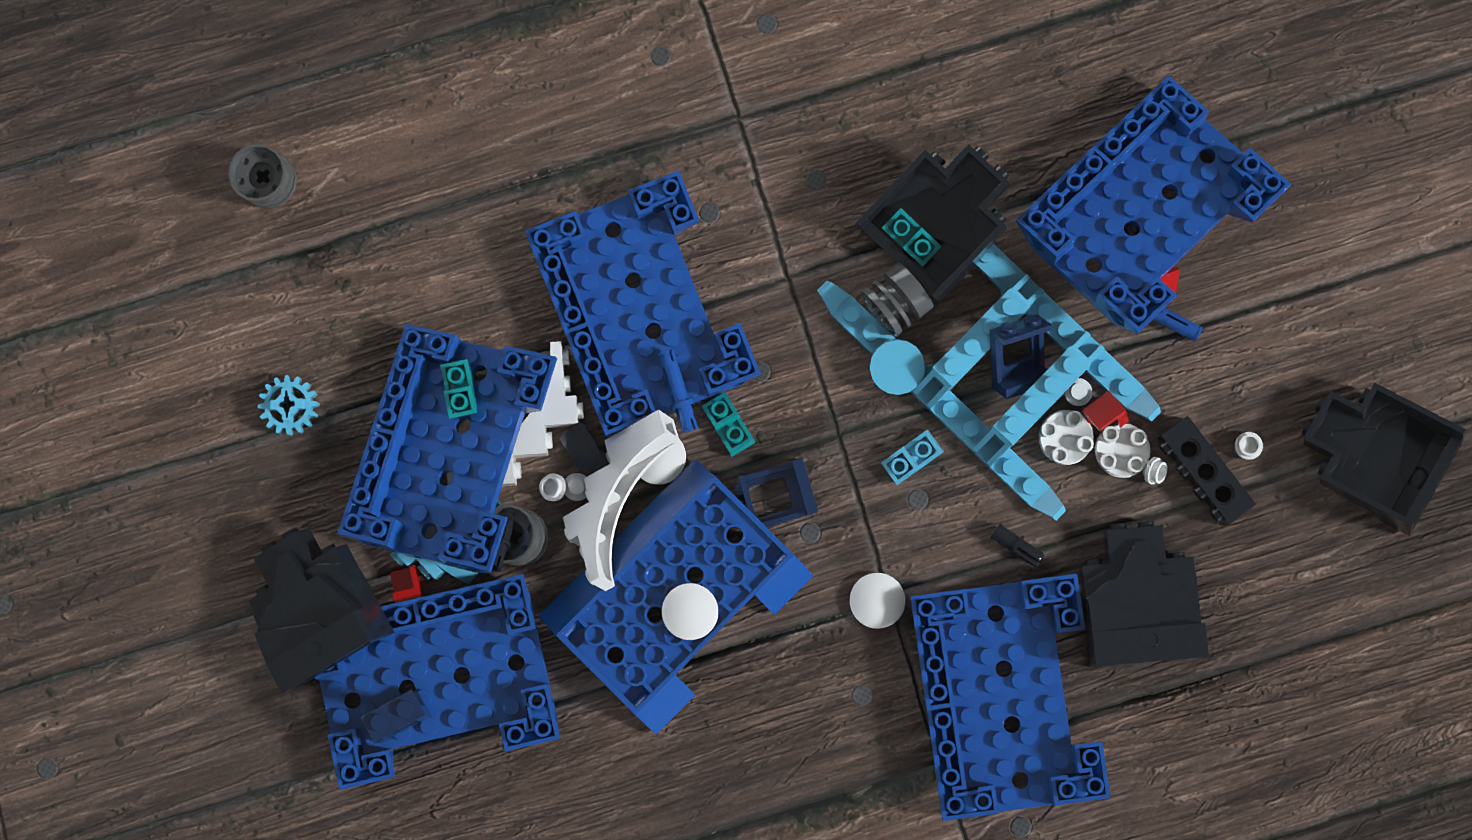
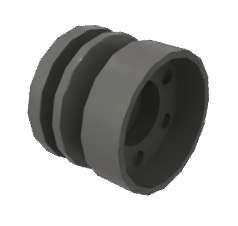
[228,144,297,209]
[861,262,934,337]
[494,504,549,567]

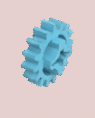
[258,375,320,436]

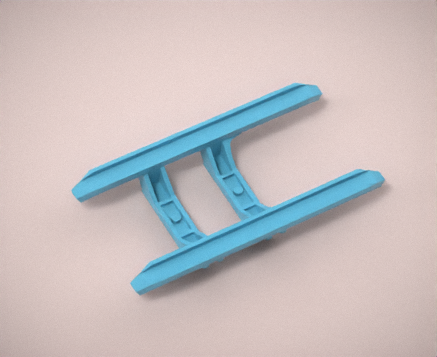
[817,244,1161,521]

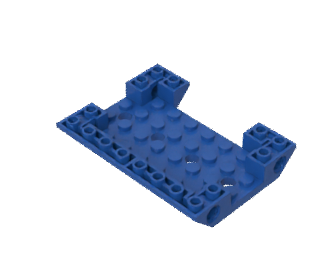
[1016,75,1291,334]
[525,170,761,436]
[337,324,558,573]
[538,459,813,735]
[315,574,560,790]
[910,574,1111,821]

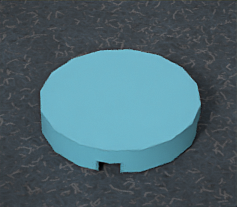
[870,339,925,395]

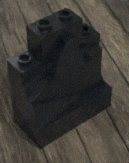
[856,144,1010,303]
[1301,383,1466,536]
[1079,521,1209,667]
[248,527,395,694]

